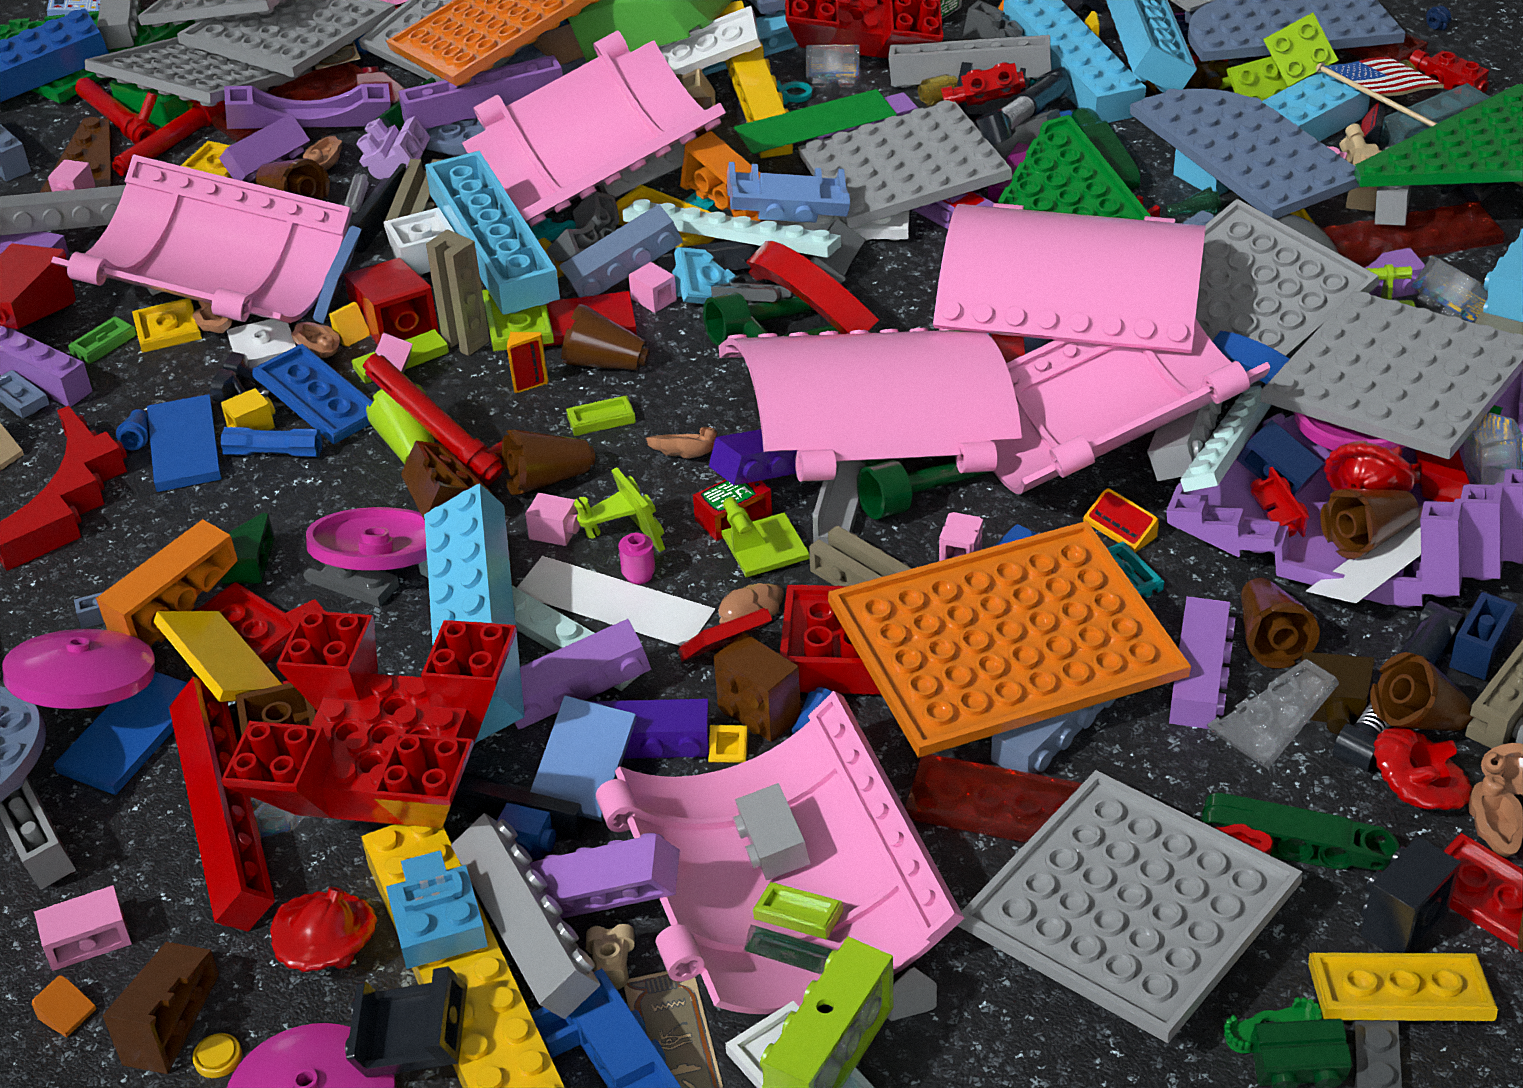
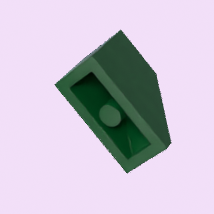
[221,513,274,584]

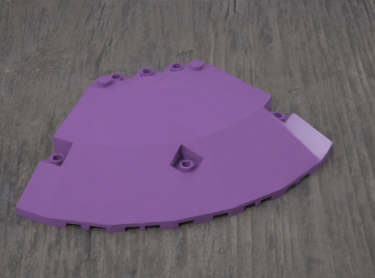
[1166,370,1523,608]

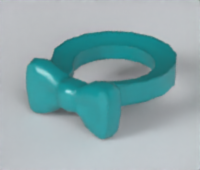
[776,80,812,105]

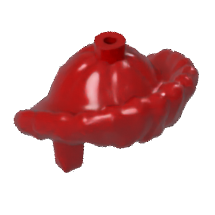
[1324,441,1417,491]
[1374,727,1473,810]
[270,887,377,972]

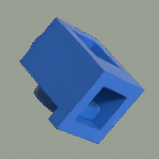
[497,803,556,860]

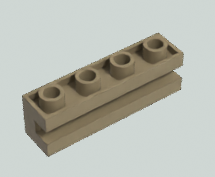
[385,159,441,246]
[426,229,490,356]
[809,525,911,586]
[1465,640,1523,749]

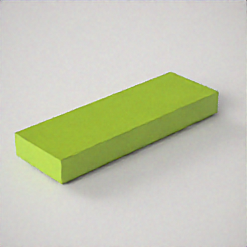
[352,329,449,384]

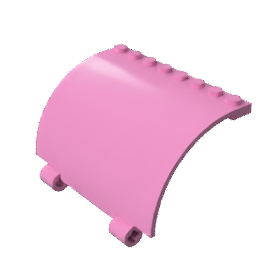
[462,30,726,227]
[51,155,353,323]
[933,203,1206,353]
[992,318,1271,494]
[719,328,1022,482]
[596,691,964,1014]

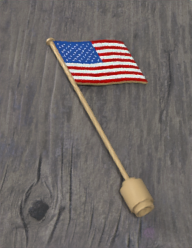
[1316,57,1523,186]

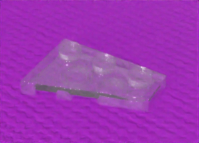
[1207,659,1339,769]

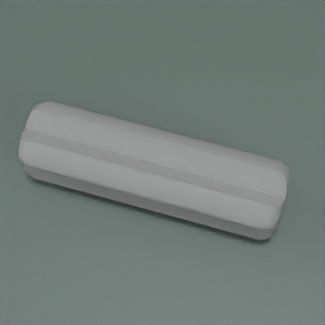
[344,174,369,213]

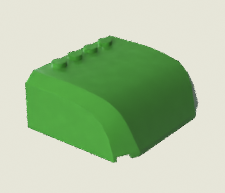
[568,0,733,63]

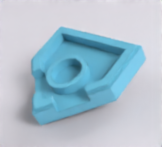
[672,247,737,304]

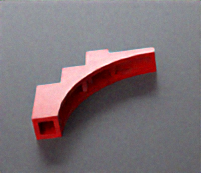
[0,405,127,571]

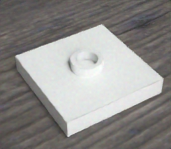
[227,319,296,369]

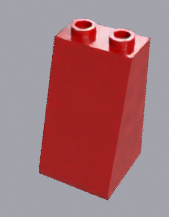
[0,243,76,329]
[343,258,439,346]

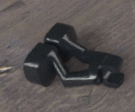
[210,352,281,403]

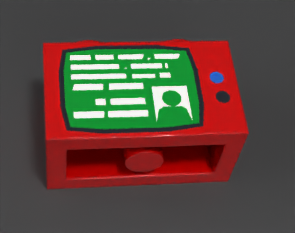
[693,480,772,541]

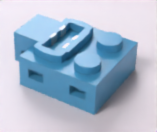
[386,850,488,969]

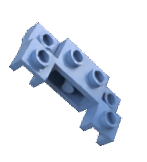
[727,162,850,223]

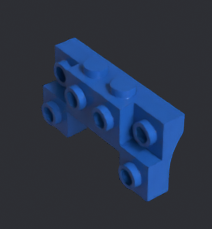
[530,968,681,1088]

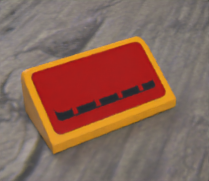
[507,332,549,393]
[1083,488,1159,553]

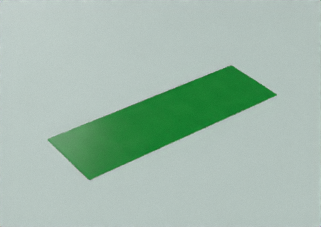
[734,89,897,154]

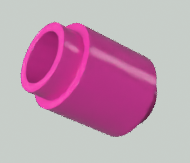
[618,533,655,584]

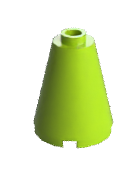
[366,384,434,464]

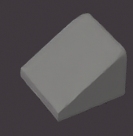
[887,967,937,1021]

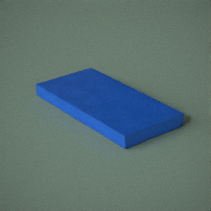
[253,344,373,444]
[147,394,221,492]
[54,672,188,795]

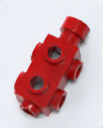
[1408,49,1489,99]
[941,62,1026,106]

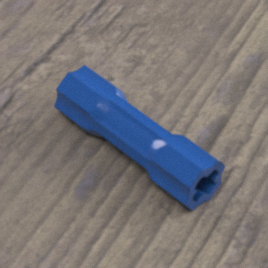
[221,427,323,457]

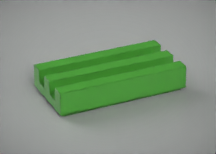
[68,316,137,364]

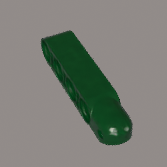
[1071,107,1140,190]
[1201,793,1400,871]

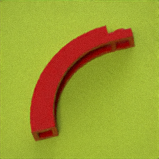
[746,241,879,334]

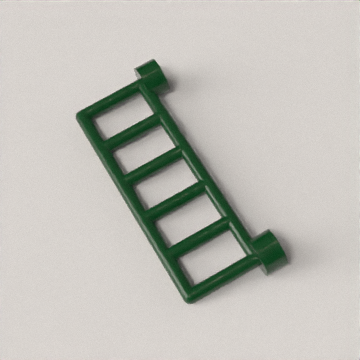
[703,292,990,519]

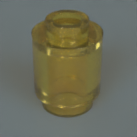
[918,74,958,106]

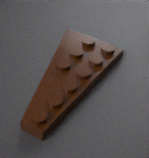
[40,117,113,193]

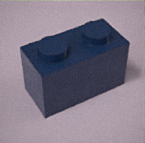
[1236,419,1324,497]
[1449,592,1517,680]

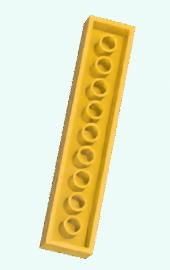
[361,824,565,1088]

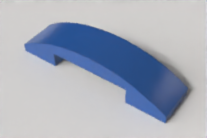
[1212,330,1290,384]

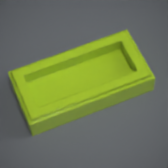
[566,396,636,436]
[753,882,844,940]

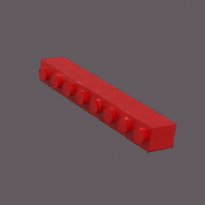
[169,677,275,932]

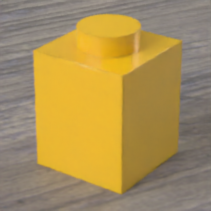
[221,388,275,431]

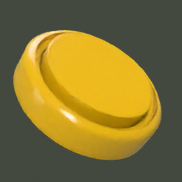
[192,1033,242,1078]

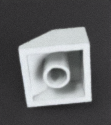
[384,208,454,276]

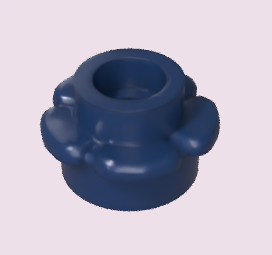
[1426,5,1451,30]

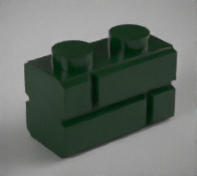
[1250,1018,1352,1088]

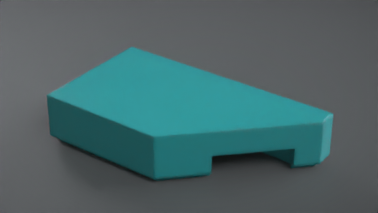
[527,218,576,241]

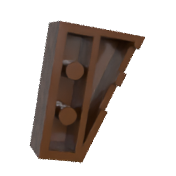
[401,440,492,521]
[102,942,219,1074]

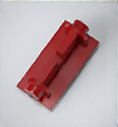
[1250,467,1309,538]

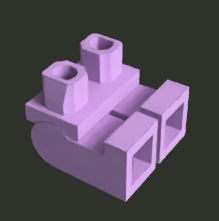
[357,116,431,179]

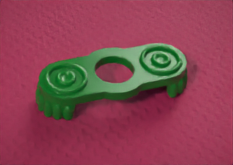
[1224,997,1322,1054]

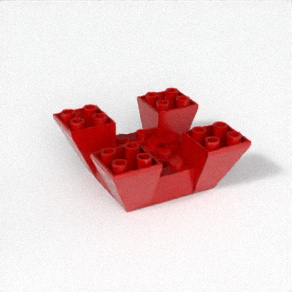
[785,0,943,59]
[221,610,517,828]

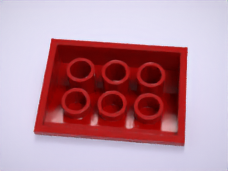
[780,585,882,695]

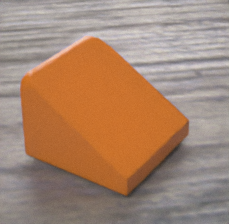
[32,975,97,1038]

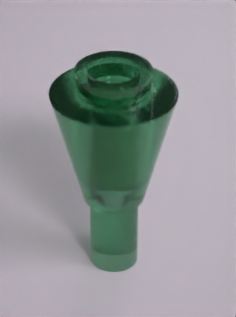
[1166,186,1221,217]

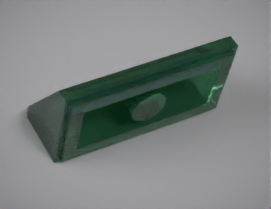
[744,924,833,974]

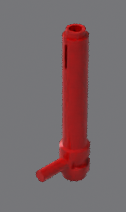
[75,77,158,144]
[112,100,226,176]
[363,353,505,486]

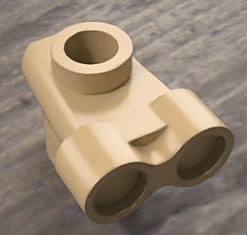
[1339,124,1379,164]
[586,924,635,990]

